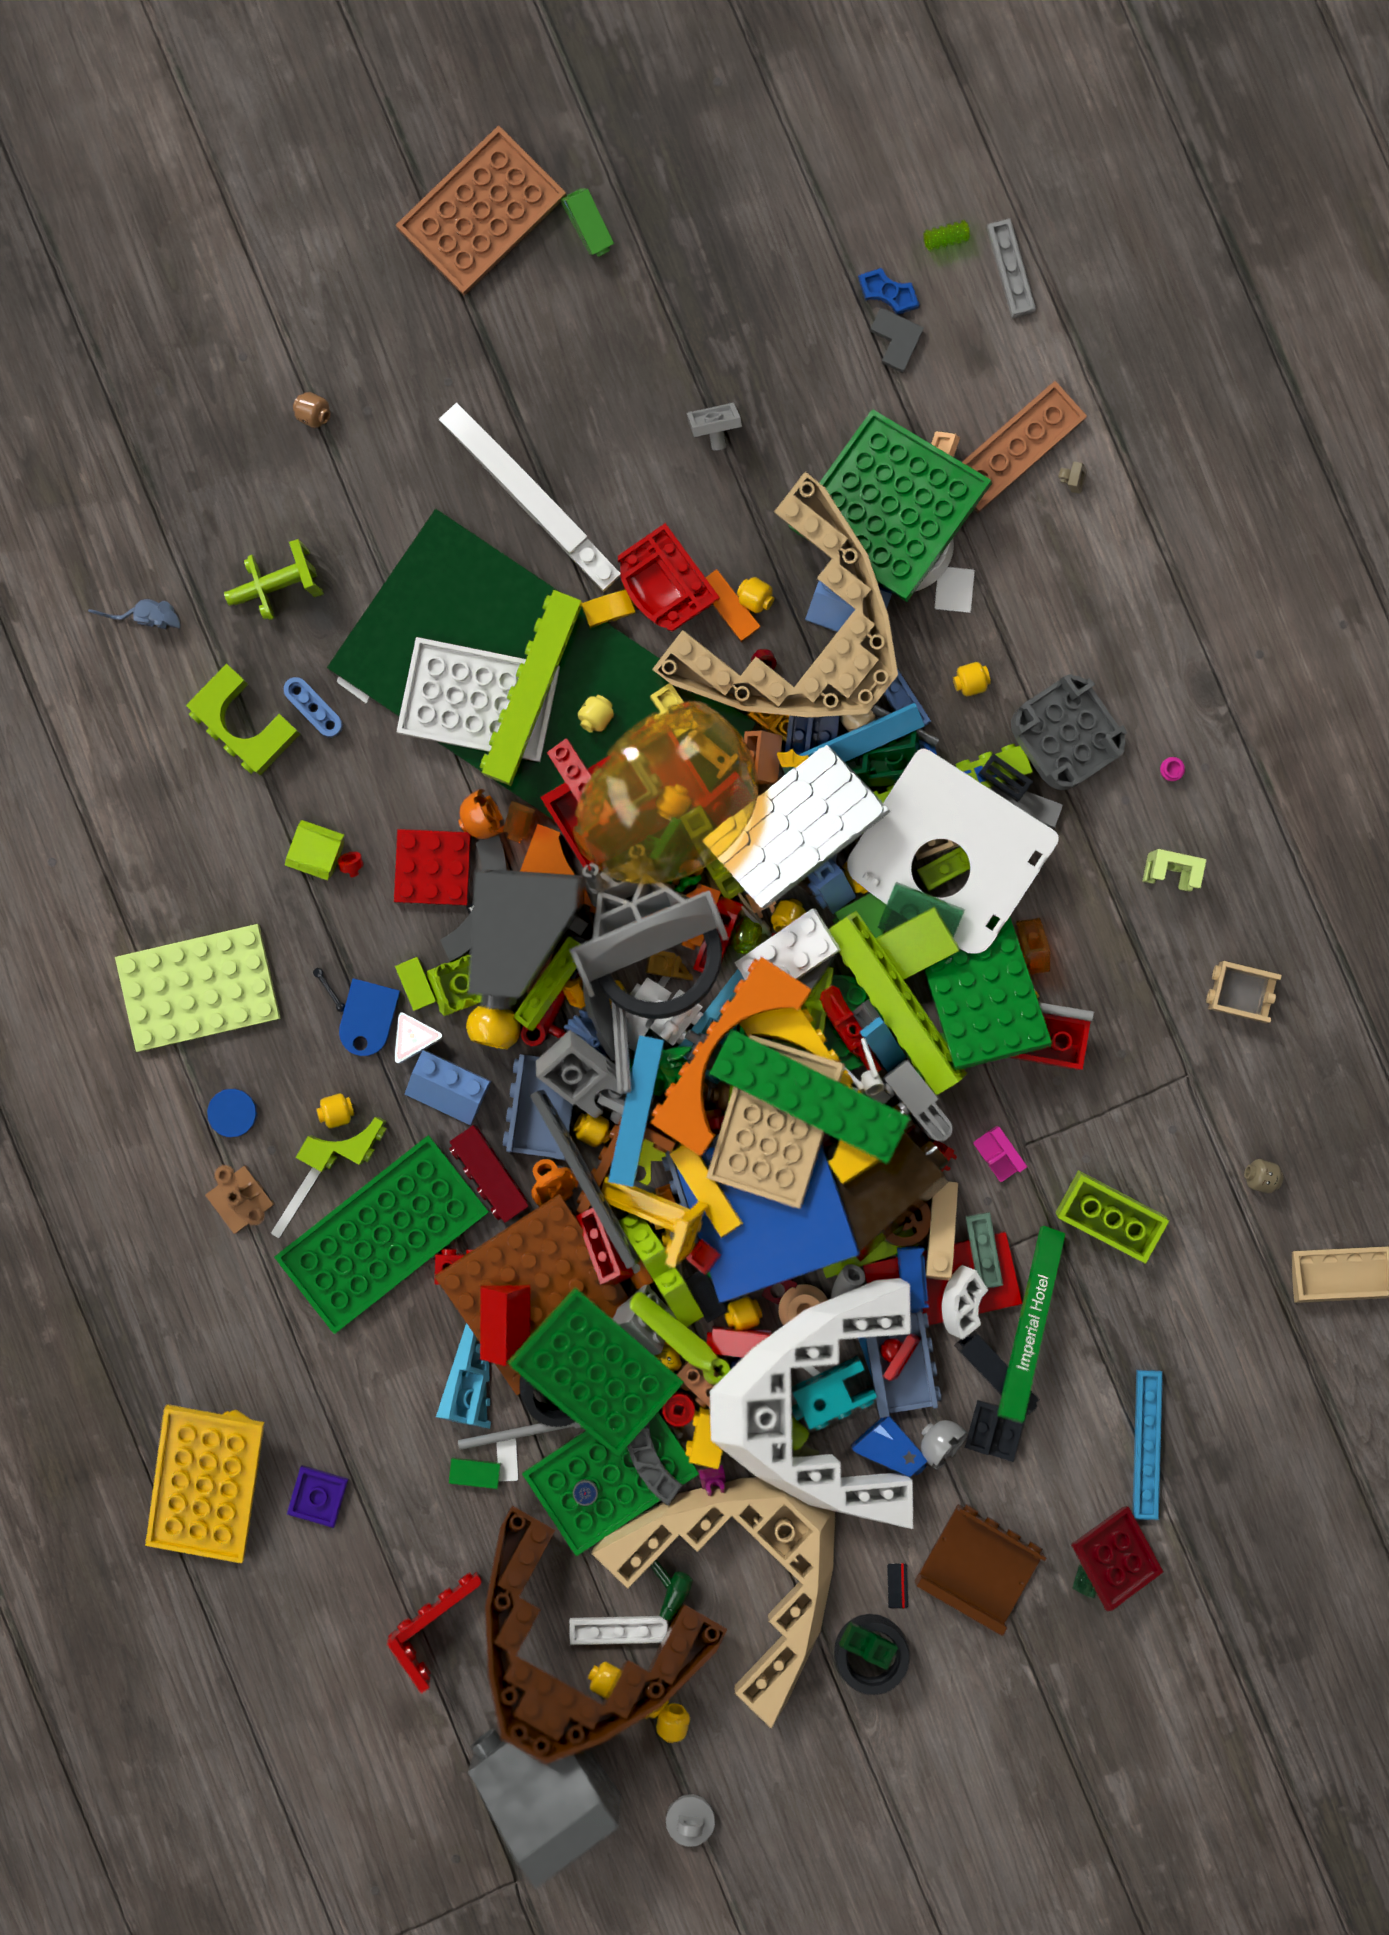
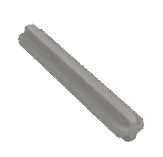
[612,1002,631,1094]

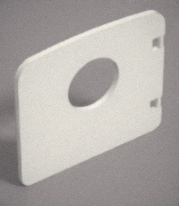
[847,749,1058,953]

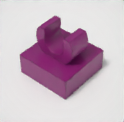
[699,1465,726,1496]

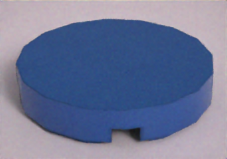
[207,1089,257,1137]

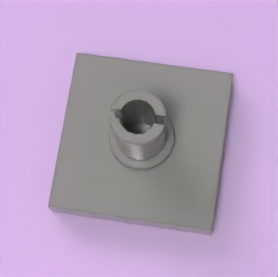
[687,403,742,450]

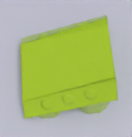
[285,820,345,880]
[427,955,481,1016]

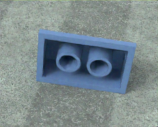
[805,569,892,632]
[405,1050,492,1125]

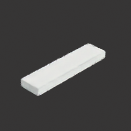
[570,1616,668,1645]

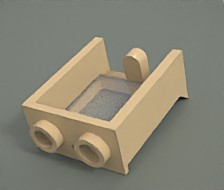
[1206,961,1282,1023]

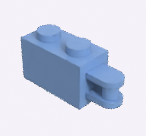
[807,858,856,914]

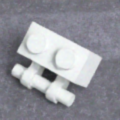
[650,989,703,1046]

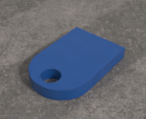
[339,978,401,1056]

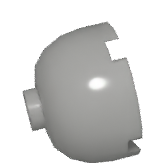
[921,1420,968,1470]

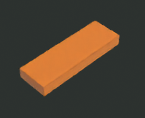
[705,569,760,642]

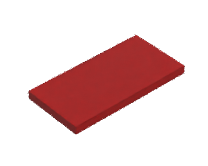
[863,1231,1022,1325]

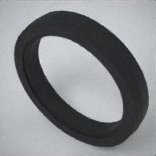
[596,891,722,1019]

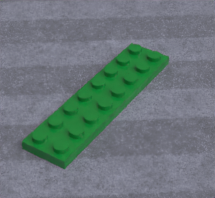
[709,1029,911,1164]

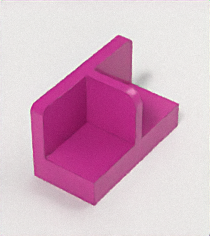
[973,1126,1027,1182]

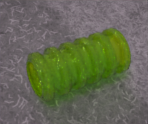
[923,220,970,251]

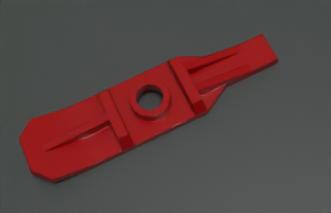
[820,986,882,1072]

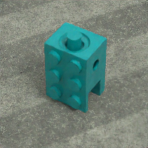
[791,1355,877,1430]

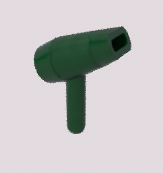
[650,1559,693,1621]

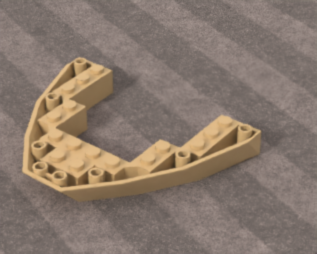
[652,472,898,717]
[592,1477,835,1728]

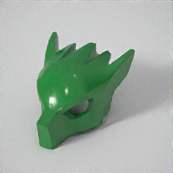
[629,1046,692,1096]

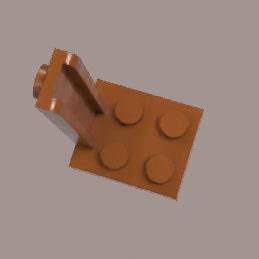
[577,1117,680,1213]

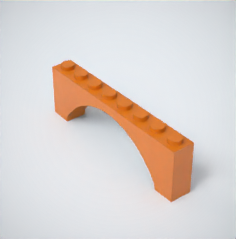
[520,824,721,950]
[651,956,813,1156]

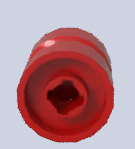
[663,1390,695,1426]

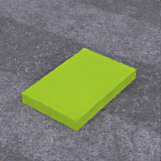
[875,907,960,980]

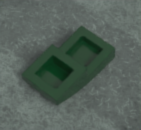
[839,1622,898,1670]

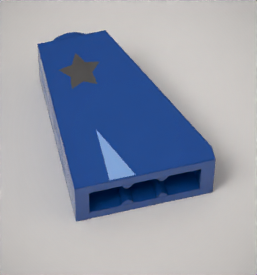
[851,1415,927,1477]

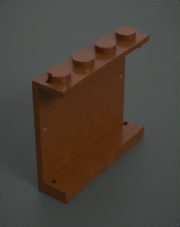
[914,1504,1047,1636]

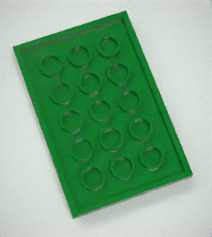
[924,916,1052,1071]
[508,1287,684,1457]
[522,1411,699,1556]

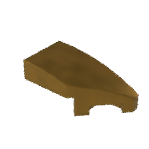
[645,951,693,981]

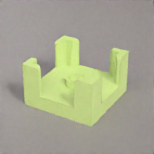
[1142,849,1206,892]

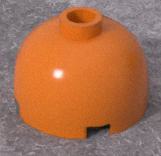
[458,789,504,839]

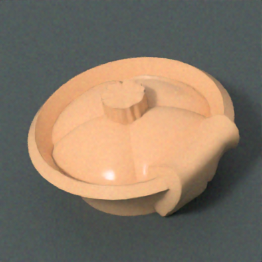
[779,1284,828,1326]

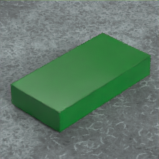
[449,1457,501,1489]

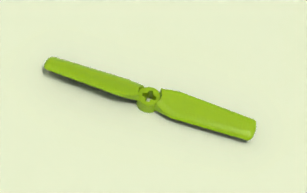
[630,1292,809,1451]

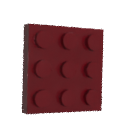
[1071,1506,1163,1611]

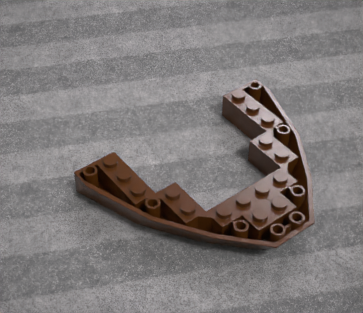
[485,1505,728,1764]

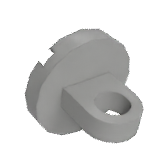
[666,1794,715,1847]

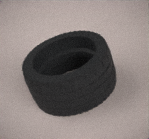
[519,1375,576,1427]
[834,1614,910,1695]

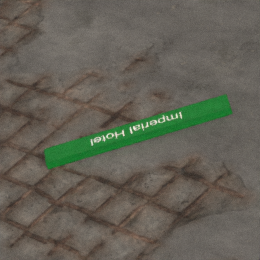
[997,1225,1066,1423]

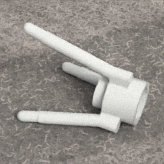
[843,1038,885,1096]

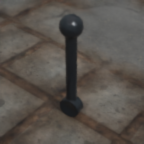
[313,968,345,1012]

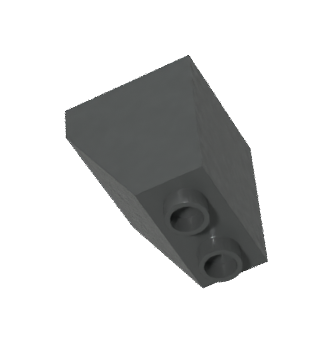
[468,869,585,1009]
[468,1728,622,1889]

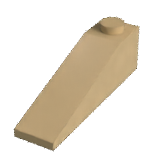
[925,1182,958,1281]

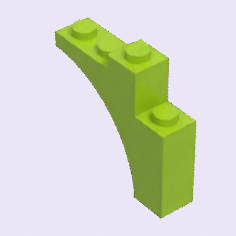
[619,1213,704,1327]

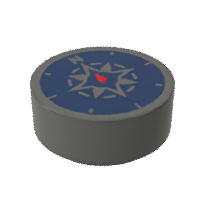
[573,1479,598,1506]

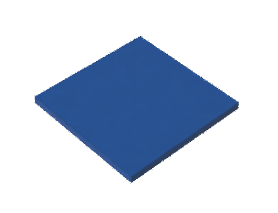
[676,1142,860,1303]

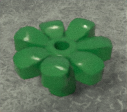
[673,869,702,893]

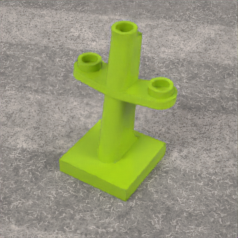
[224,539,323,620]

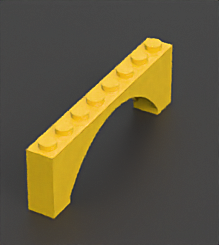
[739,1008,882,1185]

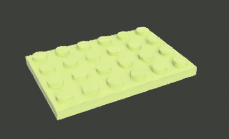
[115,924,281,1052]

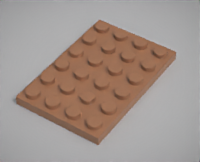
[396,125,566,296]

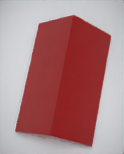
[480,1285,531,1366]

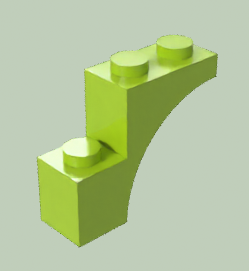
[296,1117,387,1172]

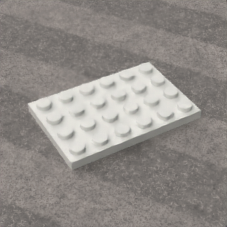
[396,637,560,762]

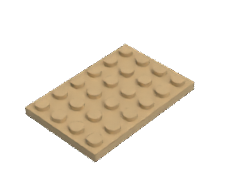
[706,1035,845,1209]

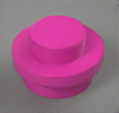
[1160,757,1185,782]

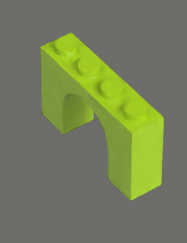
[186,663,300,776]

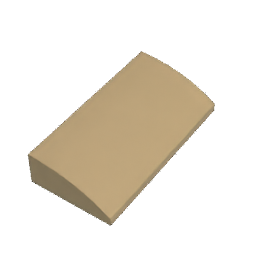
[1292,1247,1389,1303]

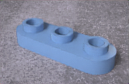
[284,677,343,738]

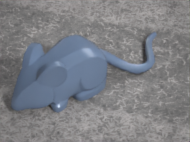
[88,599,180,629]

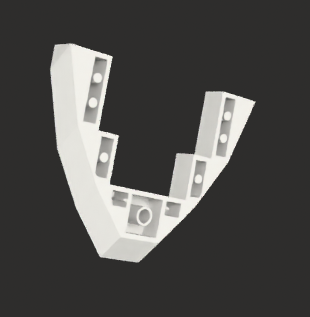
[710,1278,913,1529]

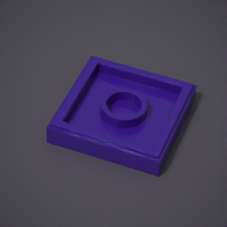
[287,1465,349,1528]

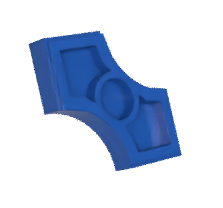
[858,268,919,315]

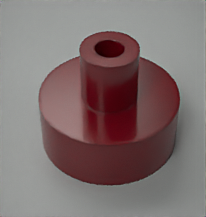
[751,649,777,670]

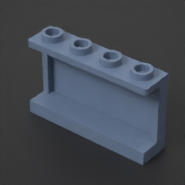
[503,1054,573,1160]
[865,1310,941,1418]

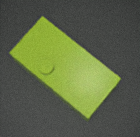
[1055,1170,1169,1264]

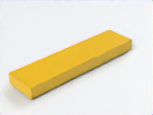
[669,1145,743,1237]

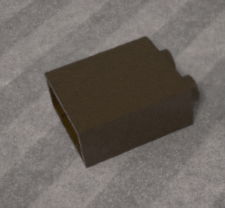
[825,1105,950,1262]

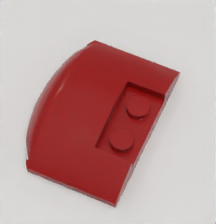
[618,523,720,632]

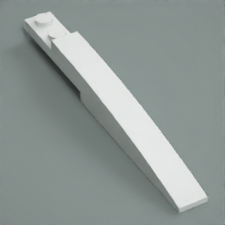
[439,403,621,592]

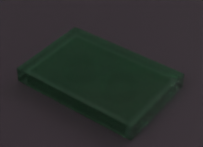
[877,882,965,937]

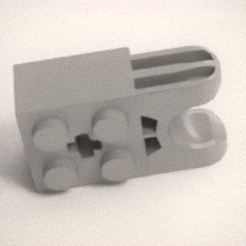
[536,1030,618,1118]
[881,1060,953,1141]

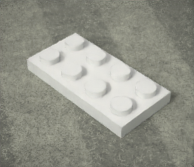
[735,908,841,980]

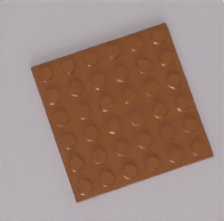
[435,1194,630,1395]

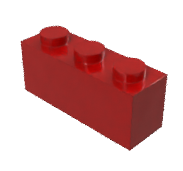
[576,1208,634,1285]

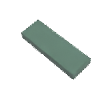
[965,1212,1003,1288]

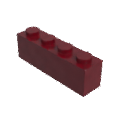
[449,1124,530,1223]

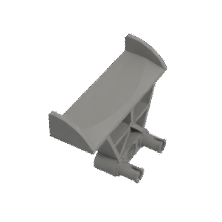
[570,844,728,998]

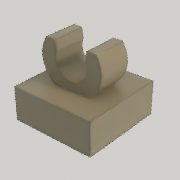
[1058,462,1087,494]

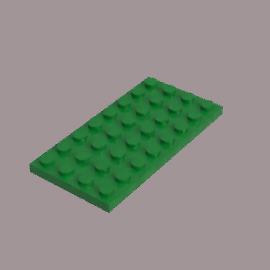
[274,1135,490,1334]

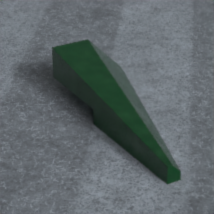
[845,730,920,787]

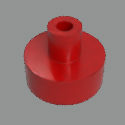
[337,852,364,877]

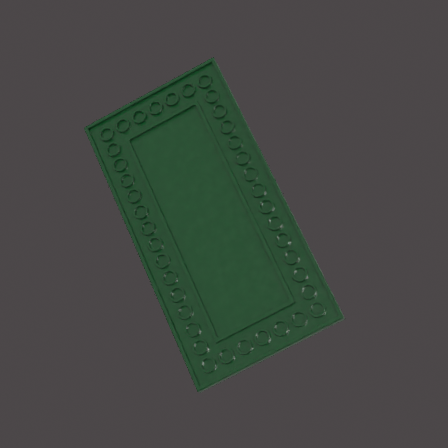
[327,508,756,872]

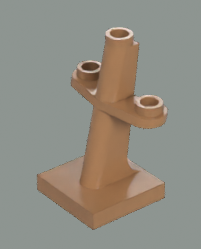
[205,1165,275,1234]

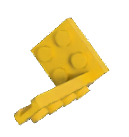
[601,1175,708,1268]

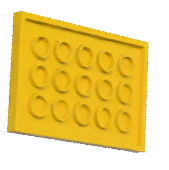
[145,1405,265,1563]

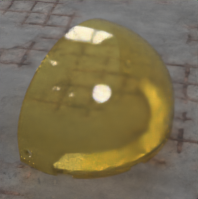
[574,701,759,884]

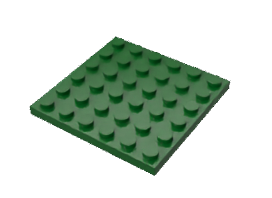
[788,409,992,602]

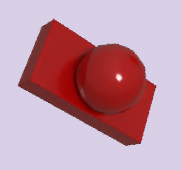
[880,1333,921,1381]

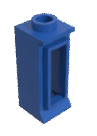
[897,1246,929,1313]

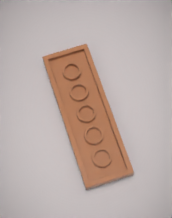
[962,381,1087,513]

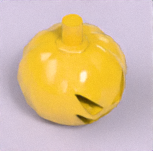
[466,1006,521,1049]

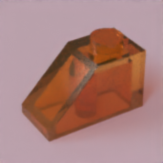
[503,801,538,843]
[1016,918,1051,974]

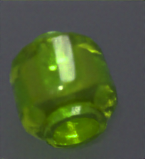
[729,917,762,954]

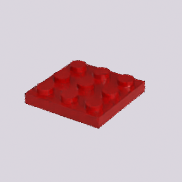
[394,829,471,906]

